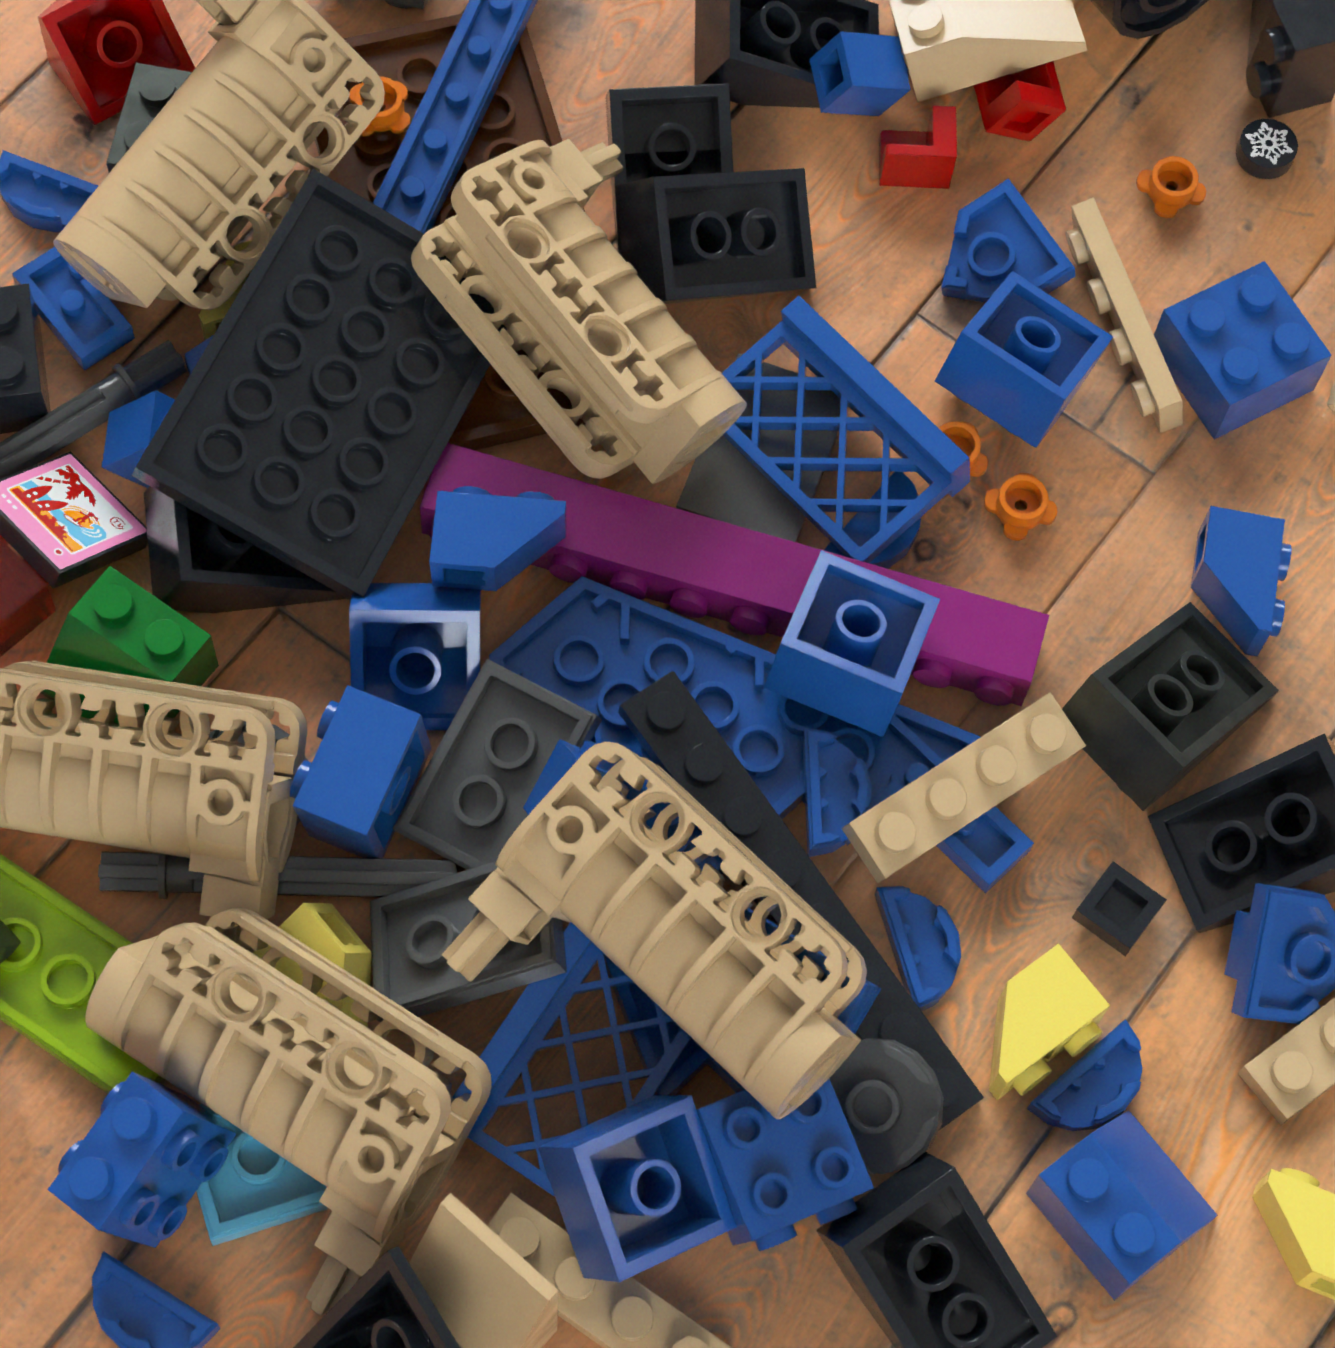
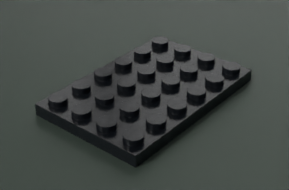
[132,169,507,600]

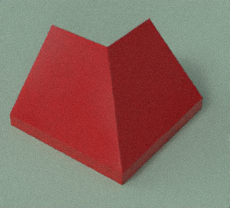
[38,0,195,125]

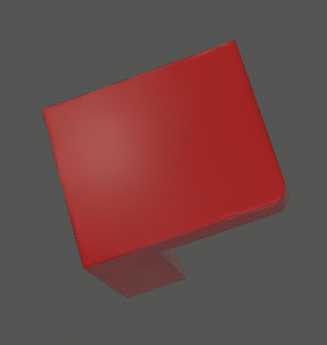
[973,61,1066,142]
[879,105,957,189]

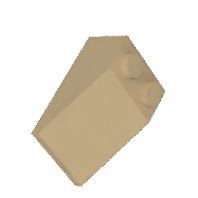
[888,0,1087,102]
[409,1193,559,1348]

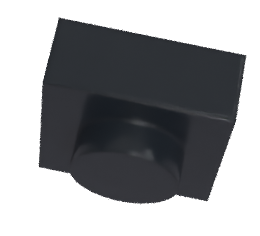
[1072,862,1167,957]

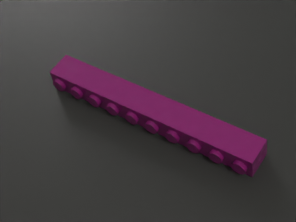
[420,443,1049,706]

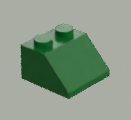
[40,566,219,724]

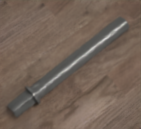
[0,340,187,479]
[98,851,457,899]

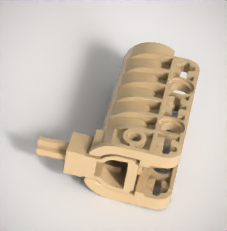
[53,0,385,310]
[411,139,747,484]
[0,661,307,952]
[442,742,867,1120]
[85,908,492,1316]

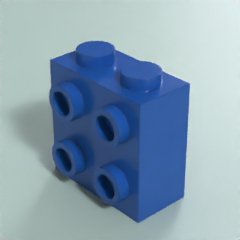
[47,1072,237,1248]
[696,1079,874,1251]

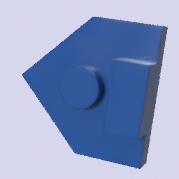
[941,178,1076,302]
[1224,883,1335,1024]

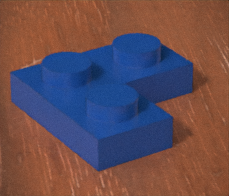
[12,247,135,371]

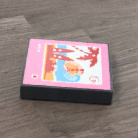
[0,451,148,589]

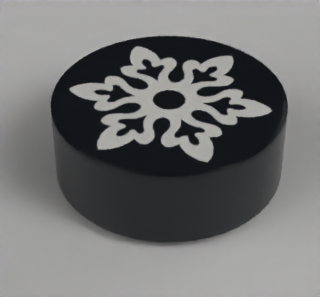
[1236,118,1298,179]

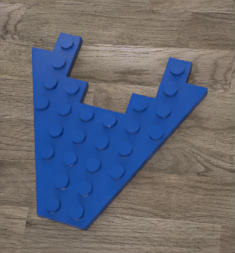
[489,576,1034,1095]

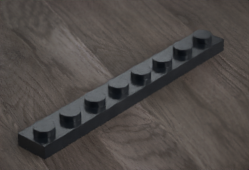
[618,671,984,1130]

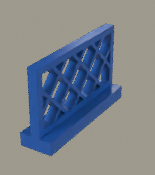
[722,295,970,563]
[453,922,692,1197]

